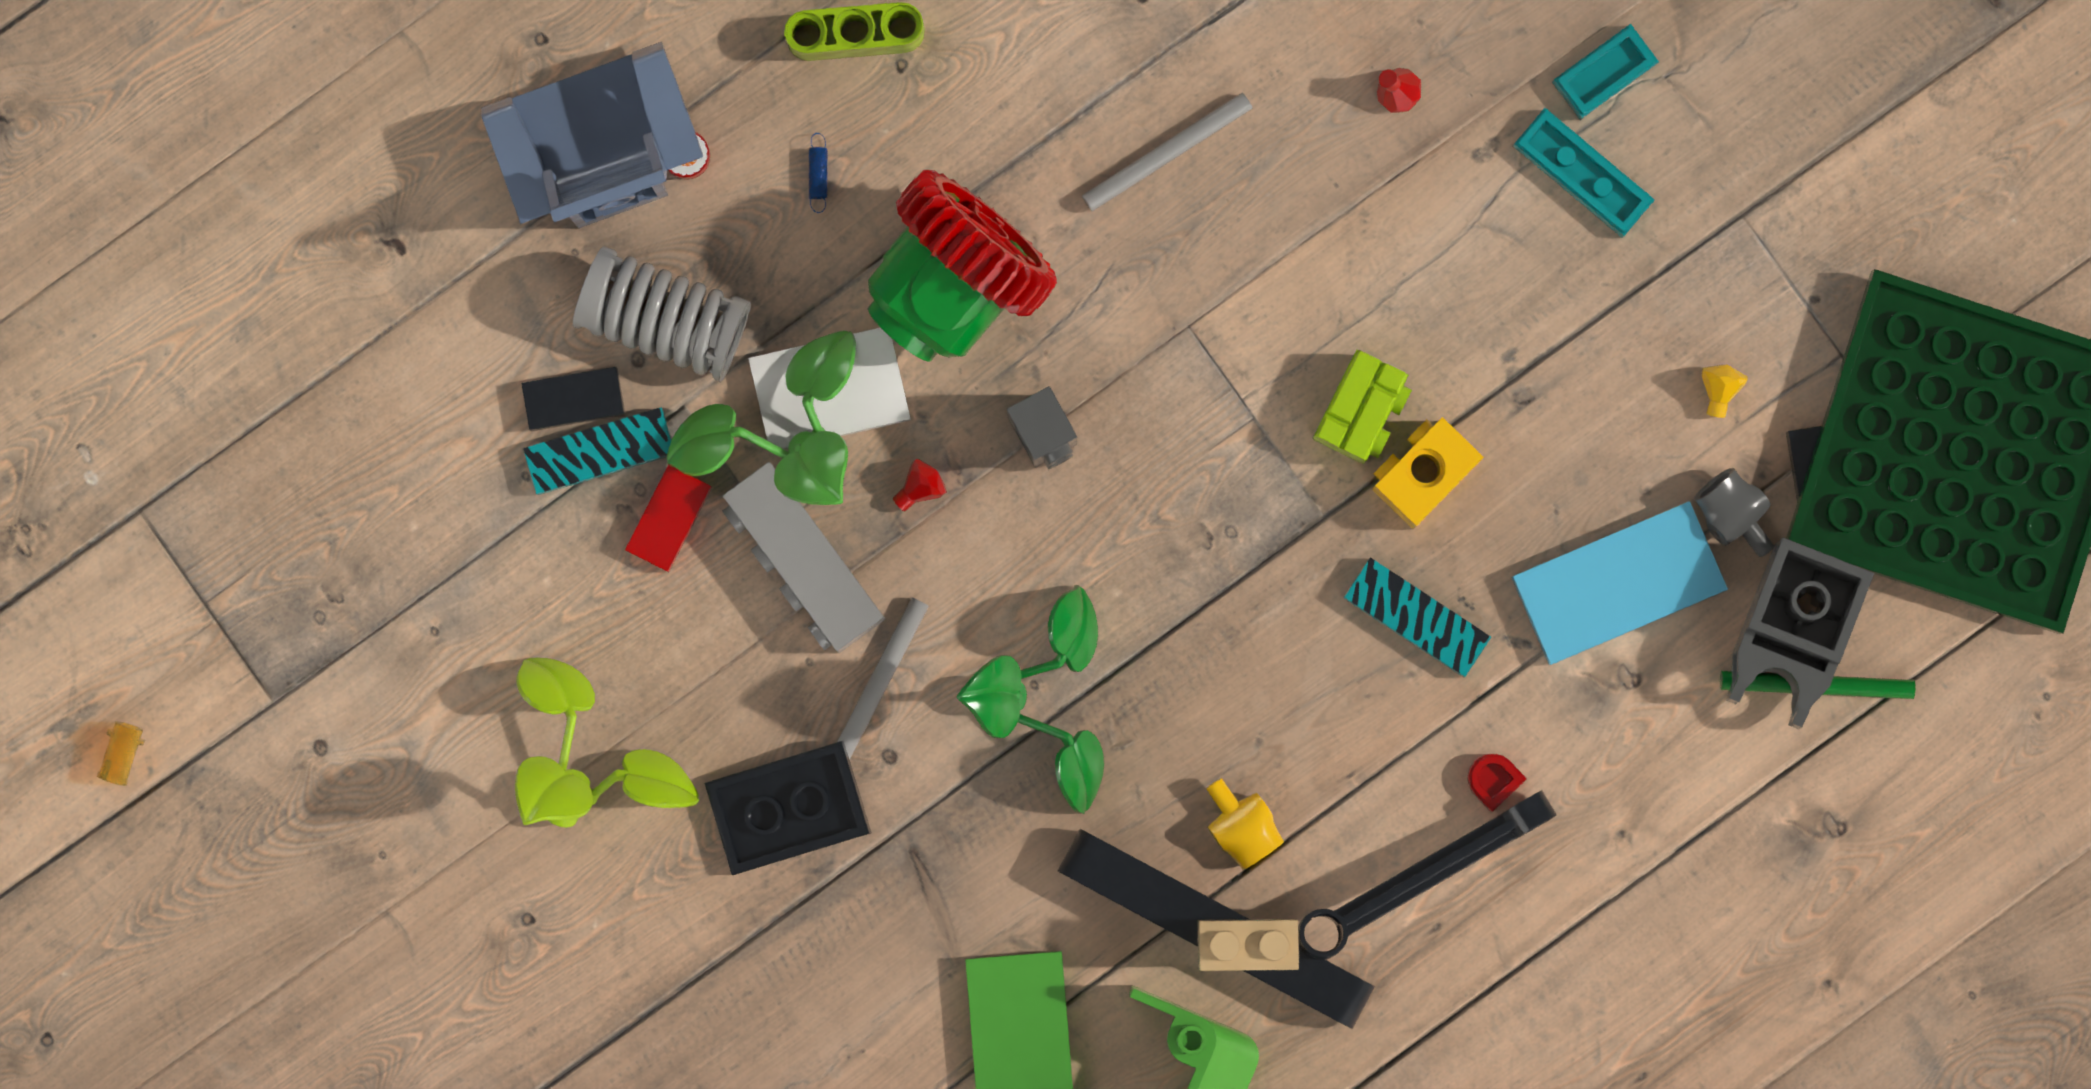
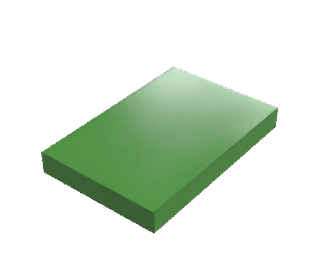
[965,951,1073,1089]

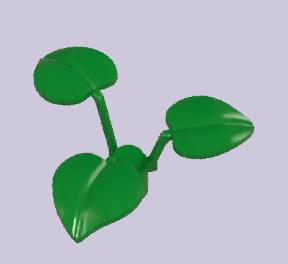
[956,585,1104,814]

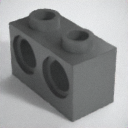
[1007,386,1078,470]

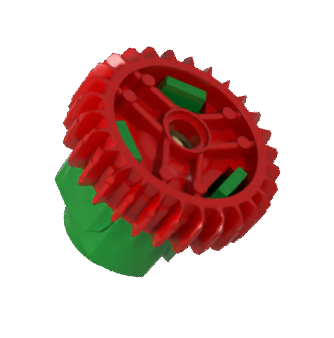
[868,170,1057,362]

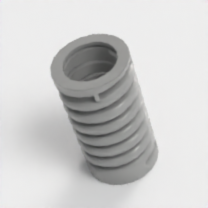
[573,246,751,383]

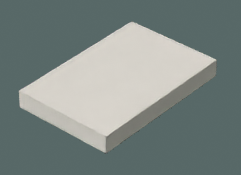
[748,328,911,449]

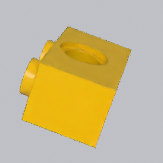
[1372,417,1484,529]

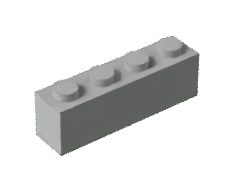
[722,462,885,653]

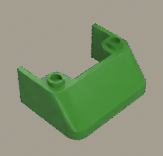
[1129,985,1259,1089]

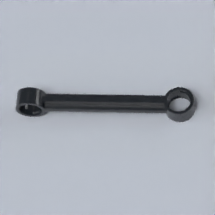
[1298,790,1557,960]

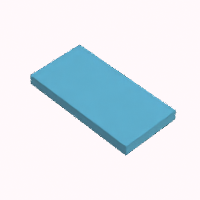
[1511,501,1728,665]

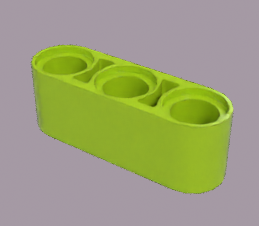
[784,2,925,61]

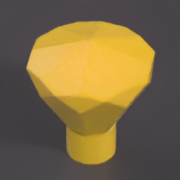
[1702,364,1748,418]

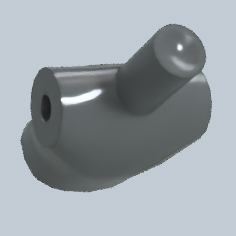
[1694,468,1774,557]

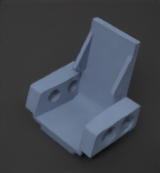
[481,41,703,228]

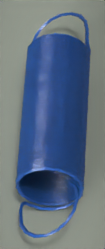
[809,133,828,213]

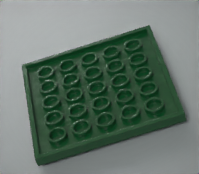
[1786,269,2091,634]

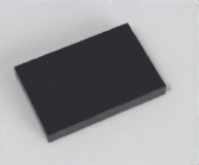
[704,741,872,875]

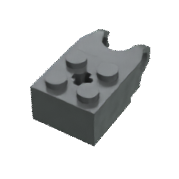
[1726,538,1874,729]

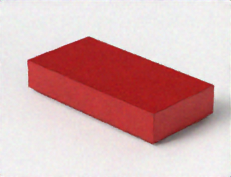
[625,464,712,572]

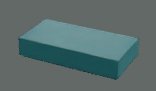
[1552,24,1659,120]

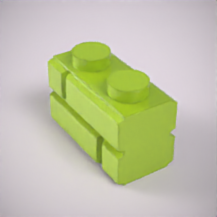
[1312,350,1412,464]

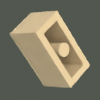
[1198,919,1299,971]

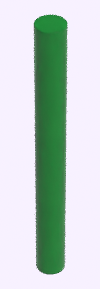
[1720,671,1916,699]

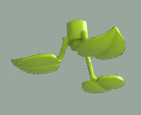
[515,657,700,828]

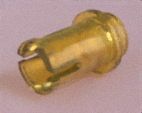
[97,721,145,786]

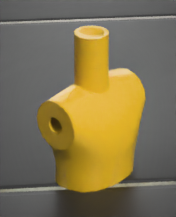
[1206,778,1284,870]

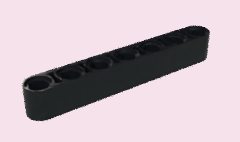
[1058,829,1375,1029]

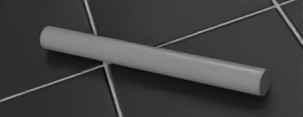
[1082,93,1253,211]
[837,597,929,759]

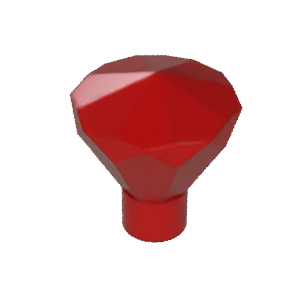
[1377,68,1421,113]
[893,459,947,512]

